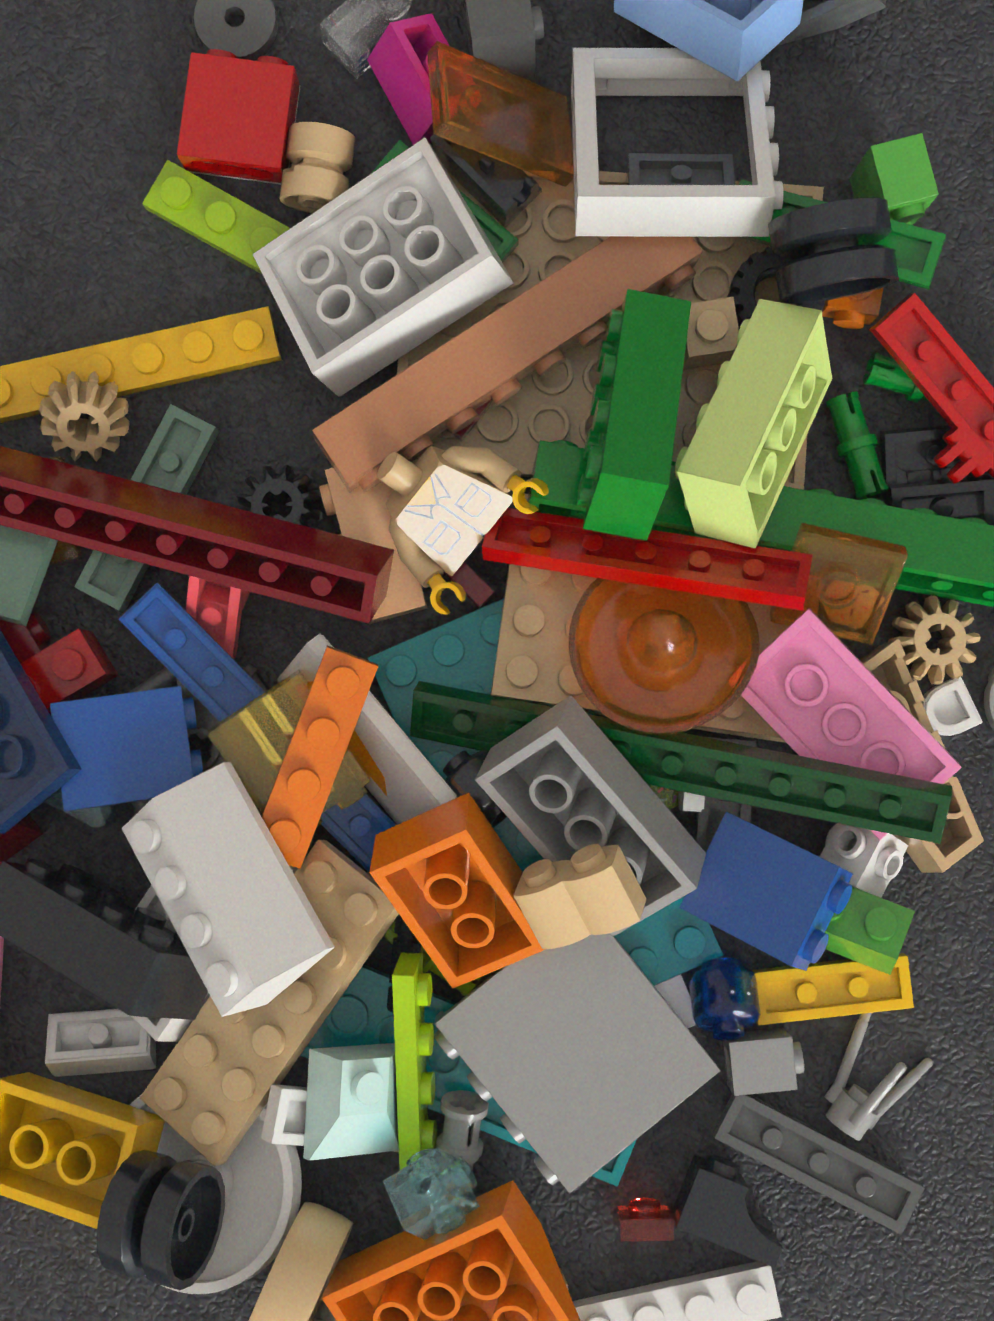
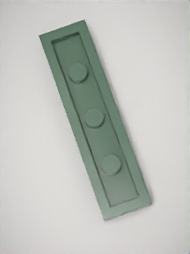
[74,404,220,613]

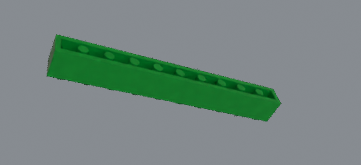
[527,440,994,607]

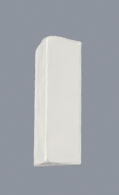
[45,1009,156,1077]

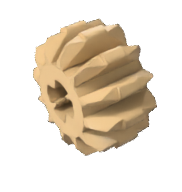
[39,371,129,462]
[888,596,981,684]

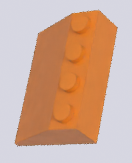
[322,1180,580,1321]

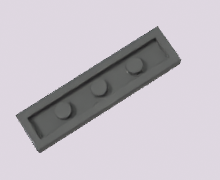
[712,1093,925,1235]

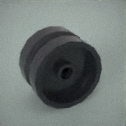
[768,198,899,304]
[96,1150,225,1290]

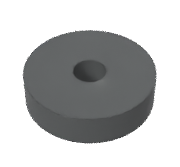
[194,0,278,61]

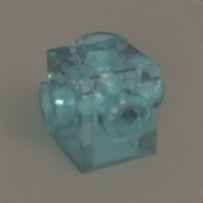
[383,1147,480,1240]

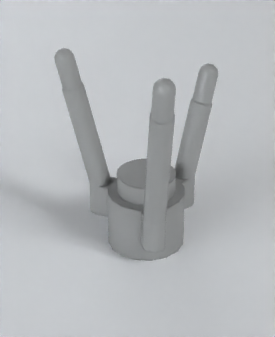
[824,1013,933,1141]

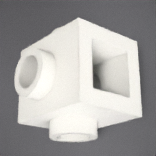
[820,823,908,898]

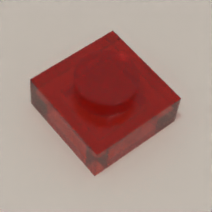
[617,1198,674,1241]

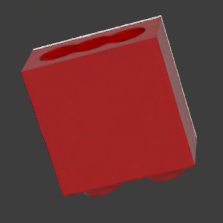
[177,49,300,185]

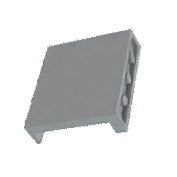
[434,933,721,1194]

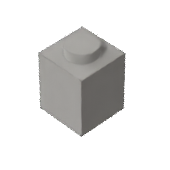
[722,1028,804,1096]

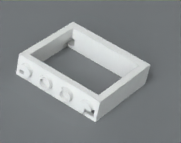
[571,48,783,237]

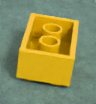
[0,1072,165,1229]

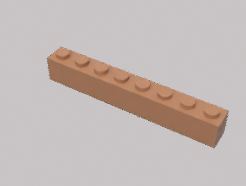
[312,236,703,492]

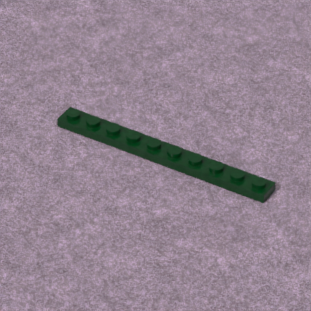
[410,681,952,844]

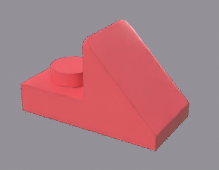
[186,576,250,659]

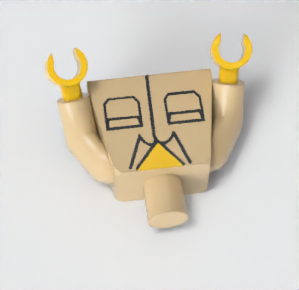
[377,446,549,615]

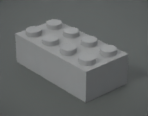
[475,695,706,937]

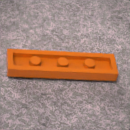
[261,645,378,869]

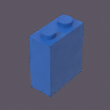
[50,686,203,812]
[679,812,853,971]

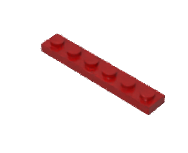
[482,508,813,611]

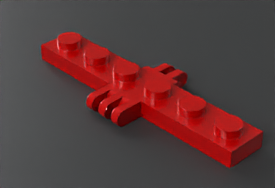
[869,293,994,484]

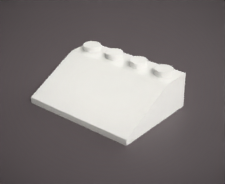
[253,138,514,397]

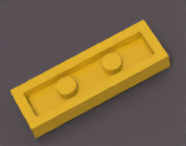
[749,953,914,1025]

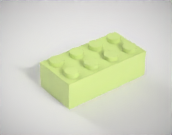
[675,299,832,548]

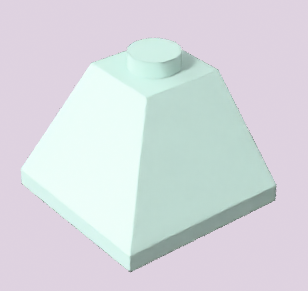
[303,1043,399,1161]

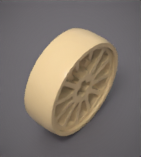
[249,1201,353,1321]

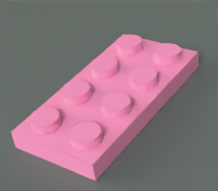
[730,608,962,840]

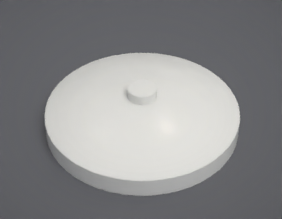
[130,1094,302,1294]

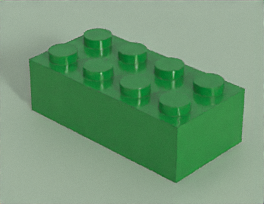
[576,289,691,541]

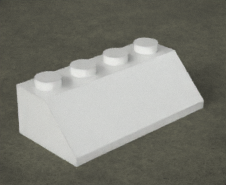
[121,762,334,1017]

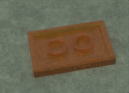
[427,41,574,187]

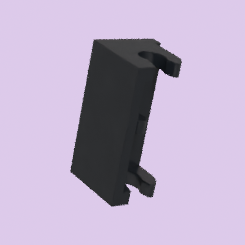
[430,109,542,228]

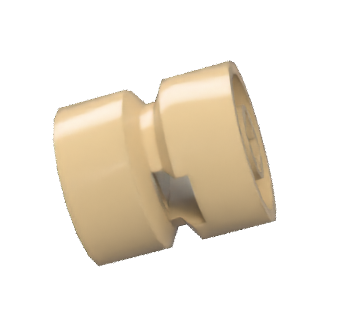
[279,122,355,213]

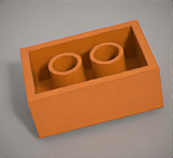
[369,793,546,989]

